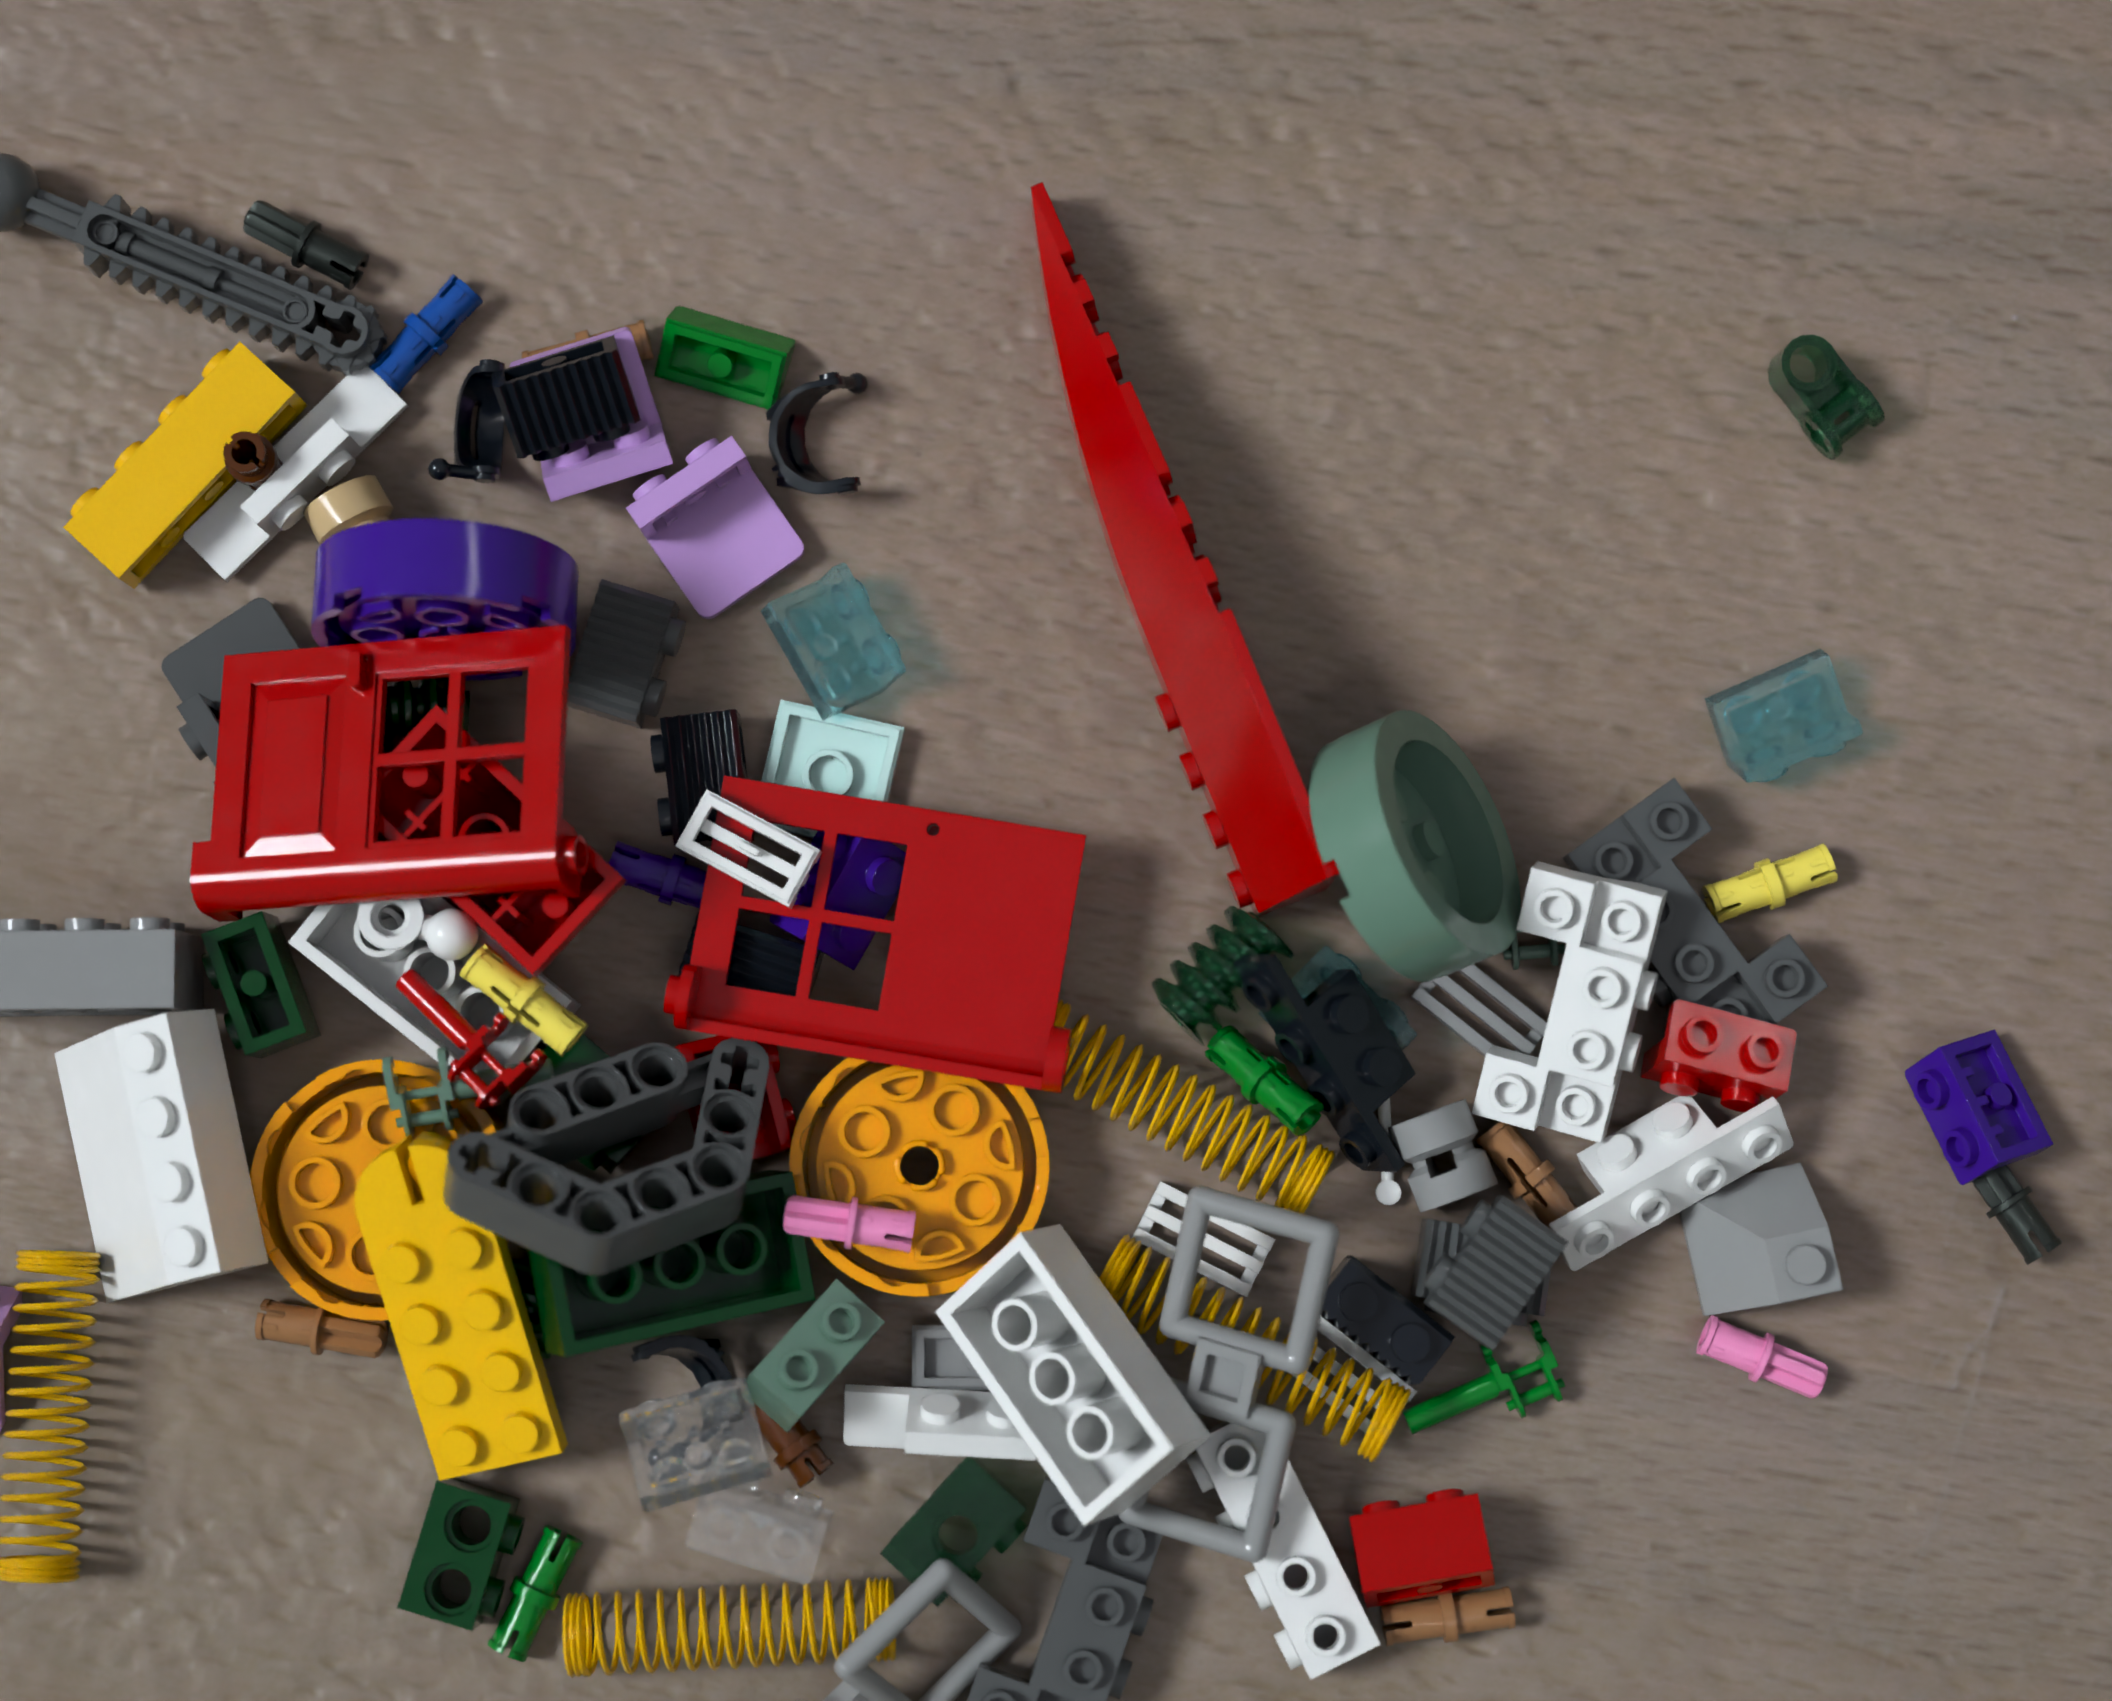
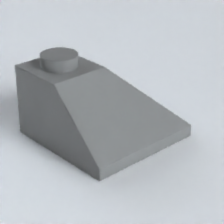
[1679,1163,1843,1316]

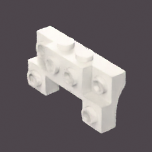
[1472,861,1668,1143]

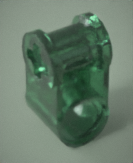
[1768,335,1885,460]

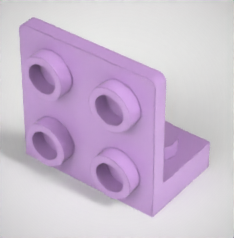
[509,327,673,502]

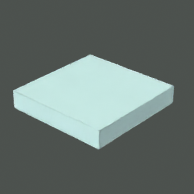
[761,700,905,838]

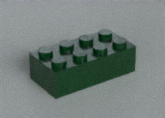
[526,1170,816,1357]

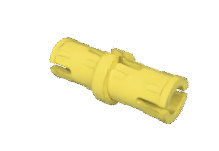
[1702,844,1838,924]
[459,943,588,1057]

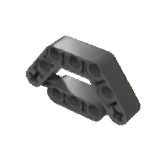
[443,1038,769,1275]

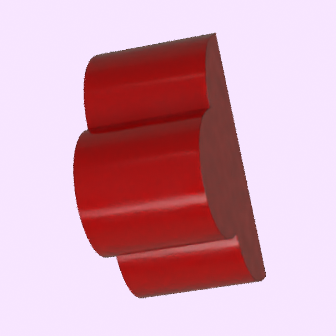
[378,704,627,978]

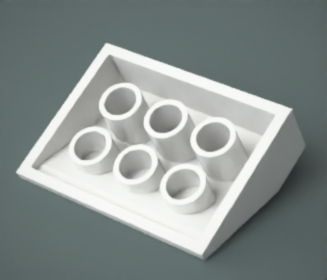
[54,1009,269,1303]

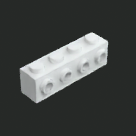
[1186,1421,1381,1680]

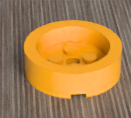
[789,1057,1050,1297]
[250,1059,509,1321]

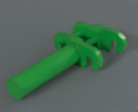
[1402,1320,1565,1435]

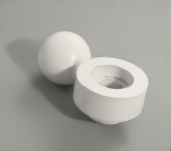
[357,898,478,961]

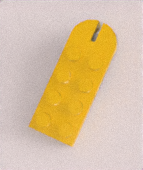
[354,1131,568,1481]

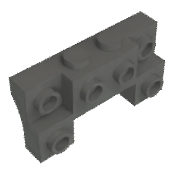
[1563,777,1828,1024]
[967,1476,1163,1701]

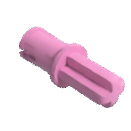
[783,1195,916,1253]
[1696,1315,1828,1398]

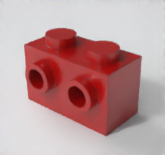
[1349,1489,1495,1608]

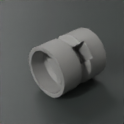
[1388,1099,1498,1212]

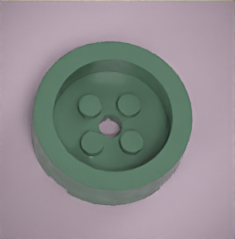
[1309,710,1521,982]

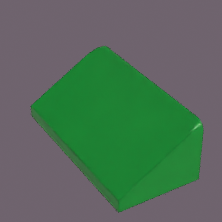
[654,306,796,410]

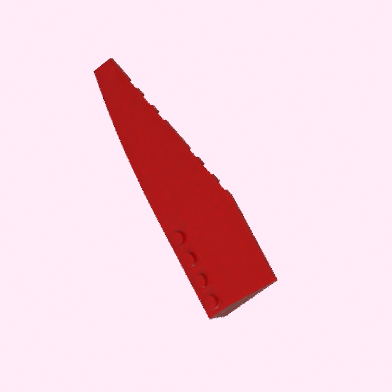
[1031,182,1340,918]

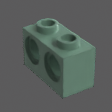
[739,1279,885,1433]

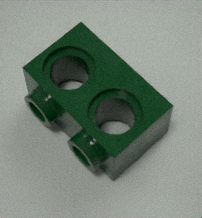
[397,1478,525,1631]

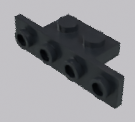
[1233,954,1416,1172]

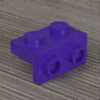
[770,831,906,970]

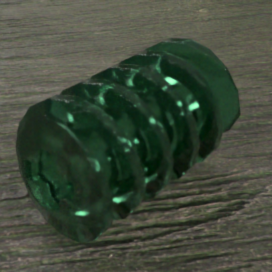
[1152,906,1294,1046]

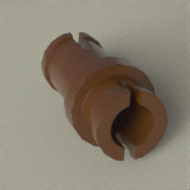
[223,431,284,491]
[743,1401,834,1489]

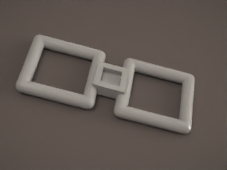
[1118,1186,1339,1563]
[796,1559,1022,1701]

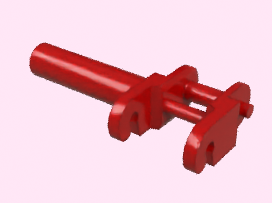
[395,969,547,1110]

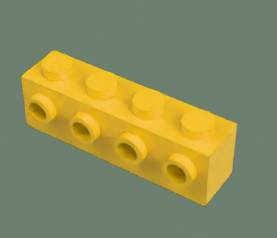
[63,341,308,589]

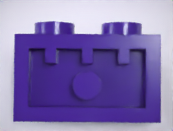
[1905,1029,2054,1185]

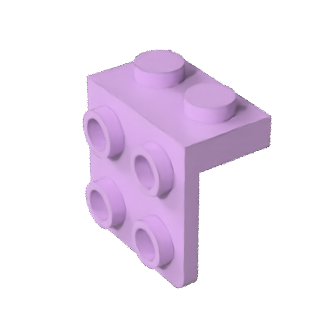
[626,435,804,619]

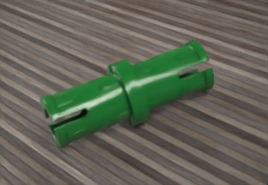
[1205,1025,1324,1136]
[487,1525,583,1662]

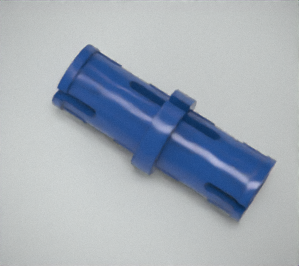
[368,274,483,394]

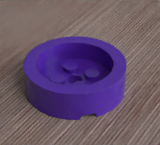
[311,518,579,681]

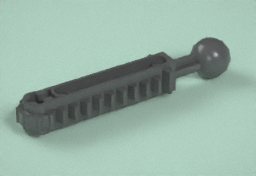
[0,153,388,376]

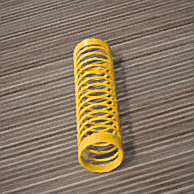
[1054,1000,1335,1214]
[1099,1234,1411,1462]
[0,1250,102,1583]
[563,1576,896,1678]

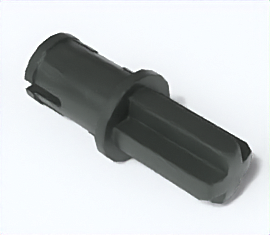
[243,200,369,290]
[1972,1165,2063,1265]

